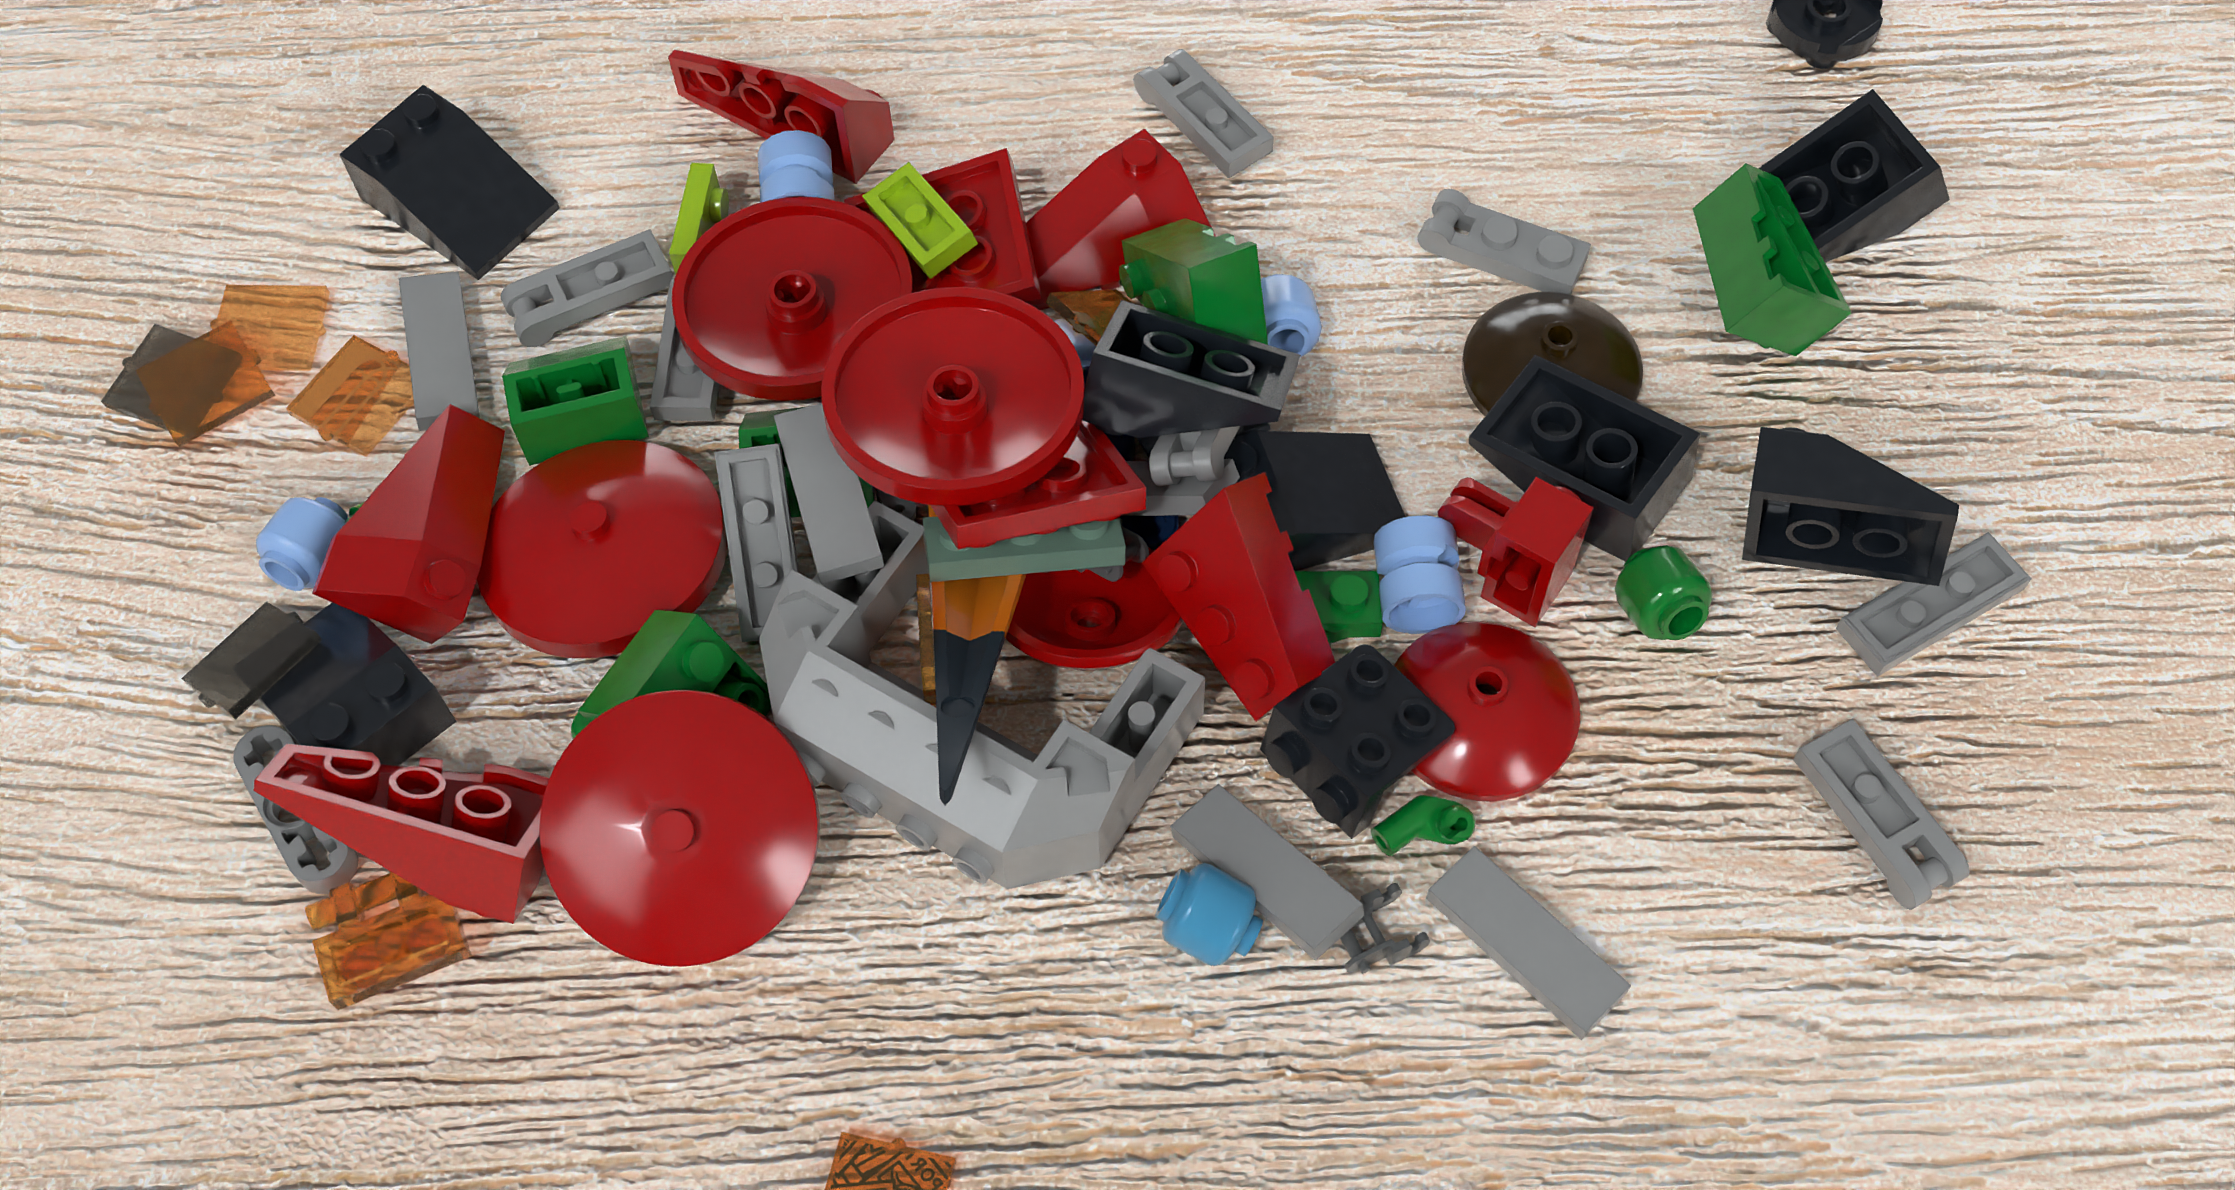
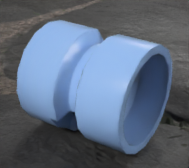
[757,130,835,203]
[1374,515,1466,634]

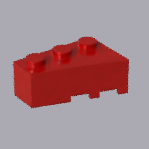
[1142,472,1336,722]

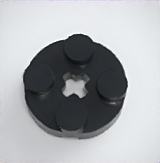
[1766,0,1883,69]

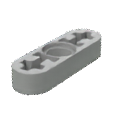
[233,725,358,894]

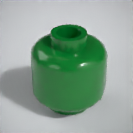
[1615,545,1713,641]

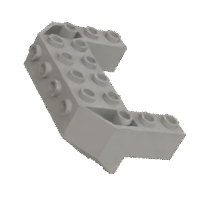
[759,500,1205,889]

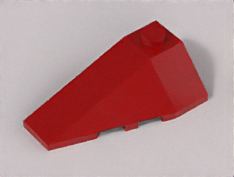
[668,50,895,184]
[1026,129,1216,311]
[312,404,505,645]
[253,744,549,924]

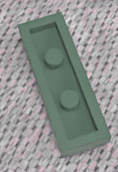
[923,517,1126,582]

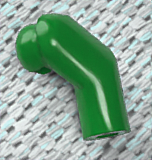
[1370,795,1476,856]

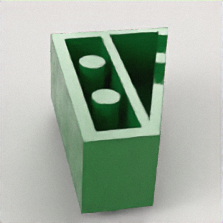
[1693,163,1852,356]
[1119,218,1268,345]

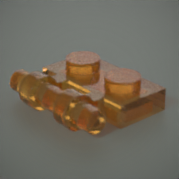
[305,871,472,1010]

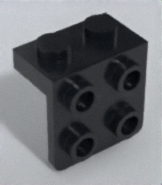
[1260,644,1455,839]

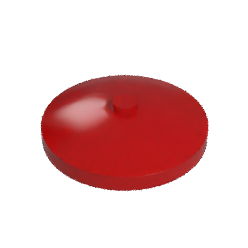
[672,197,914,401]
[821,287,1084,506]
[477,440,728,659]
[539,690,820,967]

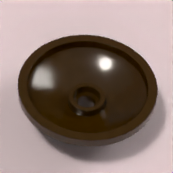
[1462,292,1643,416]

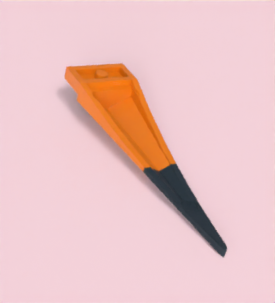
[928,505,1027,805]

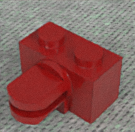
[1437,477,1594,628]

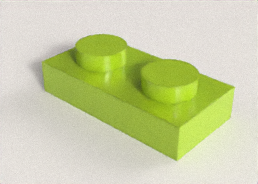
[669,162,729,275]
[862,162,978,279]

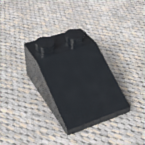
[339,85,560,280]
[1758,89,1950,262]
[1082,300,1301,438]
[1469,355,1700,562]
[1742,427,1959,586]
[1224,431,1406,571]
[236,602,457,766]

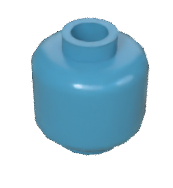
[1155,863,1263,966]

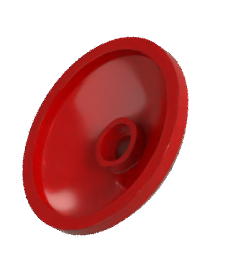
[1006,547,1183,670]
[1394,621,1580,802]

